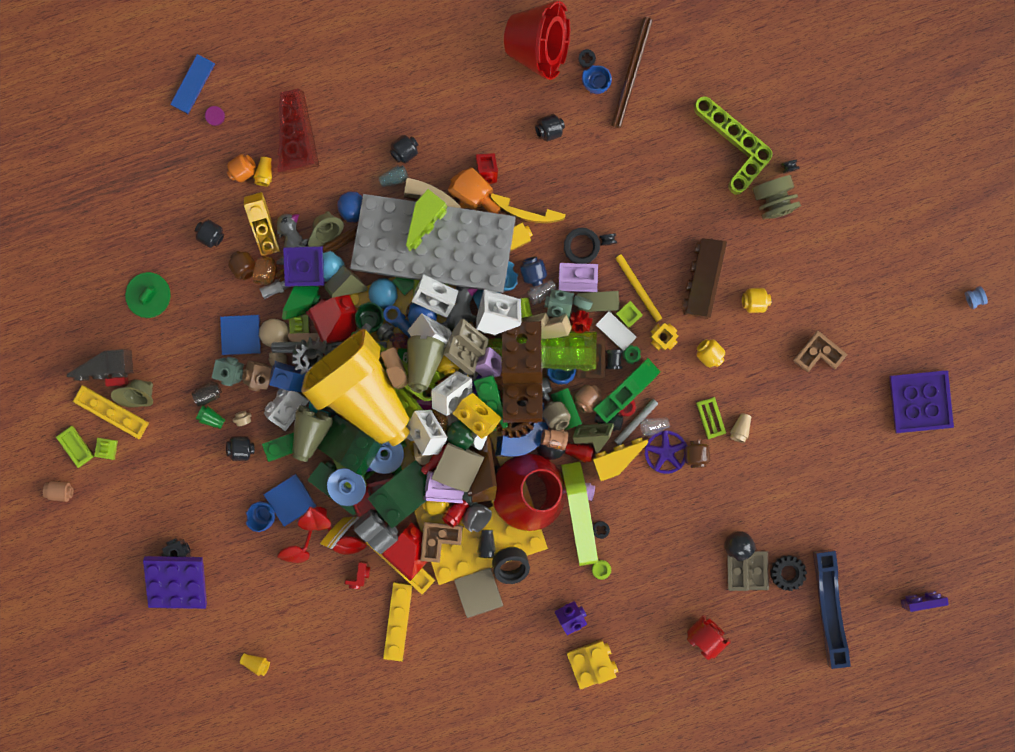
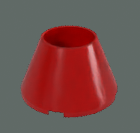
[504,1,571,80]
[493,454,566,531]

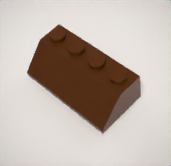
[682,238,727,319]
[467,435,497,503]

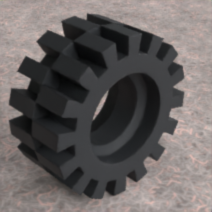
[770,555,807,591]

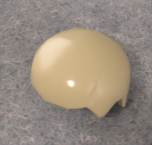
[259,319,290,347]

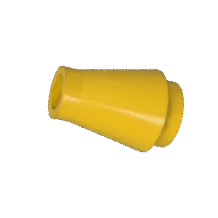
[253,157,272,187]
[240,653,270,676]

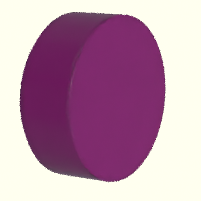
[205,106,225,126]

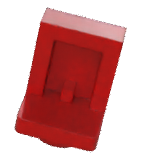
[344,561,371,589]

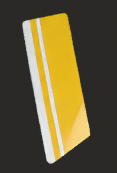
[320,517,359,549]

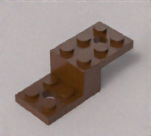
[502,321,543,423]

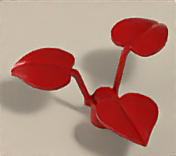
[277,507,367,563]

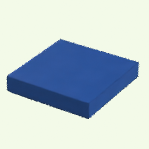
[220,315,261,355]
[264,474,317,527]

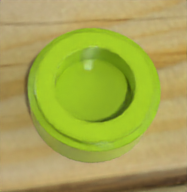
[592,560,611,580]

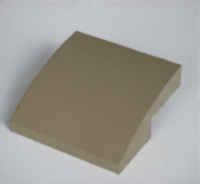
[443,319,488,375]
[431,443,484,492]
[728,551,769,591]
[454,568,504,618]

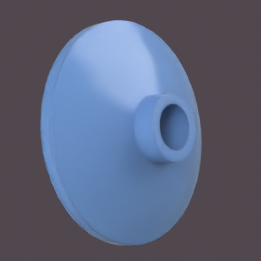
[370,441,404,474]
[327,468,366,506]

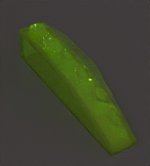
[487,332,597,371]

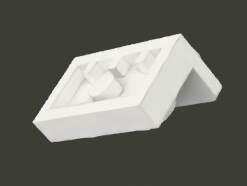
[264,388,309,431]

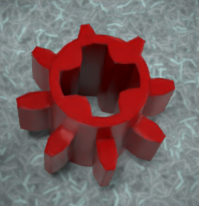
[569,310,593,334]

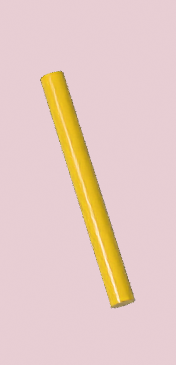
[615,254,662,322]

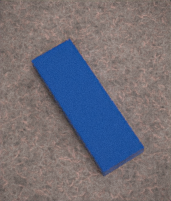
[170,54,215,114]

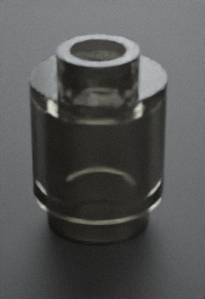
[192,381,222,406]

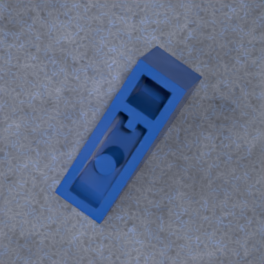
[269,361,306,392]

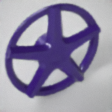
[645,431,687,474]

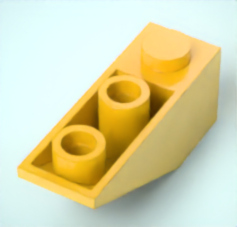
[244,192,280,256]
[592,437,648,481]

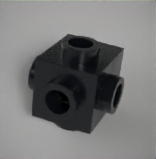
[161,538,191,557]

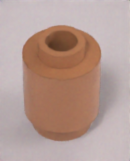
[43,481,74,502]

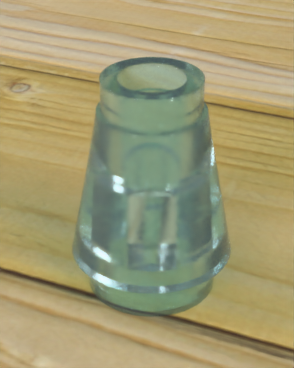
[379,165,409,187]

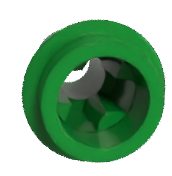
[195,405,226,429]

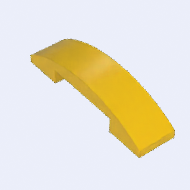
[491,194,566,223]

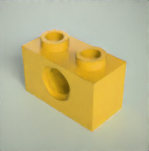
[453,393,502,439]

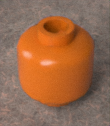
[227,154,256,183]

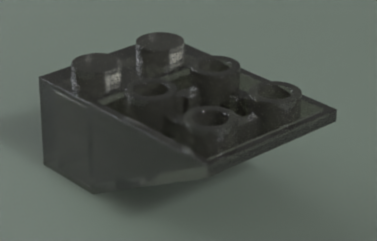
[67,349,133,381]

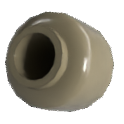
[543,401,571,430]

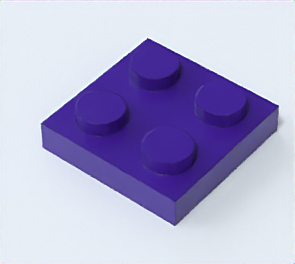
[283,246,324,286]
[901,591,949,612]

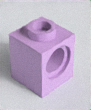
[475,347,502,377]

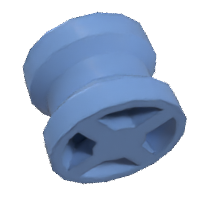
[965,286,988,309]

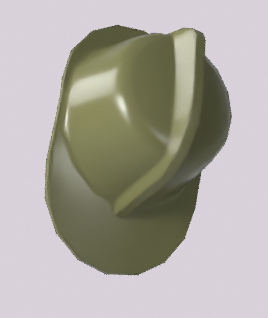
[308,211,344,247]
[111,379,153,407]

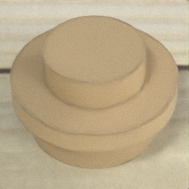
[233,411,252,426]

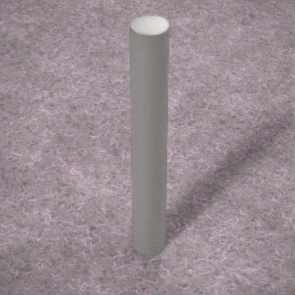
[614,399,658,445]

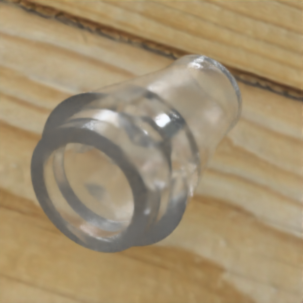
[527,279,557,305]
[640,417,670,437]

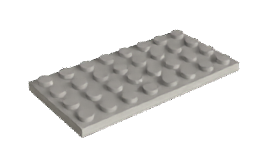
[350,194,516,293]

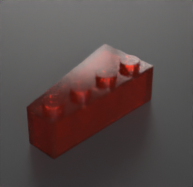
[278,88,320,174]

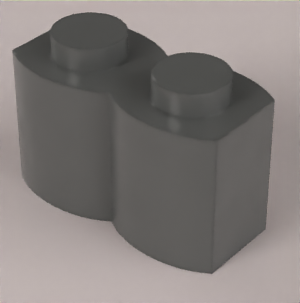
[354,509,398,554]

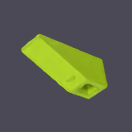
[406,189,447,251]

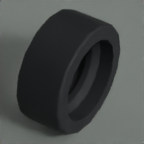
[564,228,600,264]
[492,547,530,584]

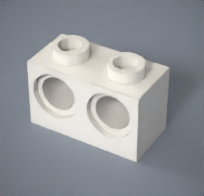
[431,371,472,416]

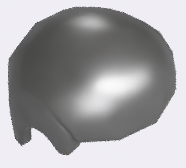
[462,504,492,532]

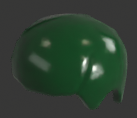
[355,302,384,333]
[446,420,474,450]

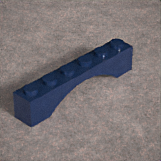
[813,549,851,669]

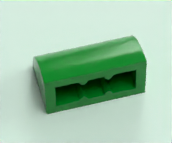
[550,388,582,430]

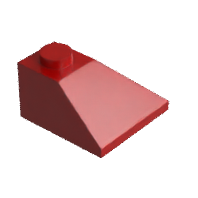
[308,295,357,344]
[382,522,427,581]

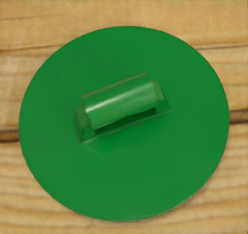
[125,272,171,318]

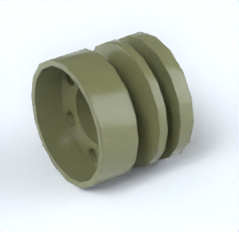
[752,175,801,220]

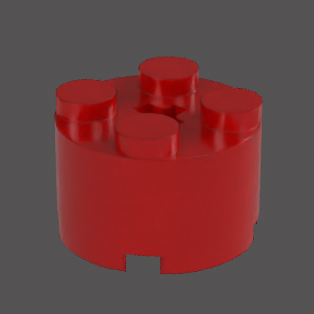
[687,615,731,660]

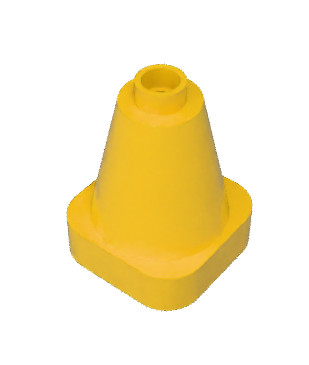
[301,329,410,446]

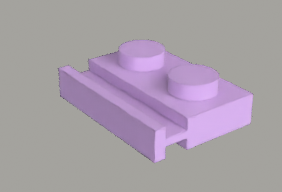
[559,263,598,292]
[424,471,464,503]

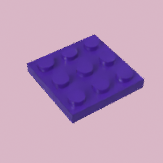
[889,370,954,433]
[143,556,207,609]

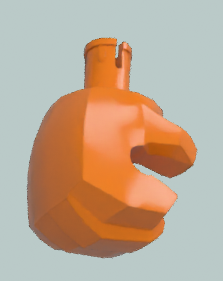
[448,167,501,214]

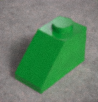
[282,286,321,320]

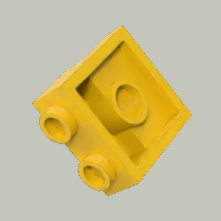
[567,639,619,690]

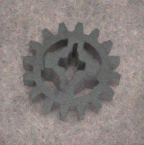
[292,337,332,375]

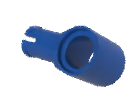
[383,305,411,338]

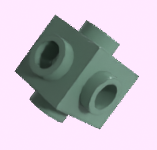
[544,289,574,319]
[212,357,244,386]

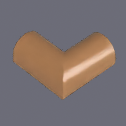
[793,330,848,372]
[380,347,408,390]
[420,522,463,563]

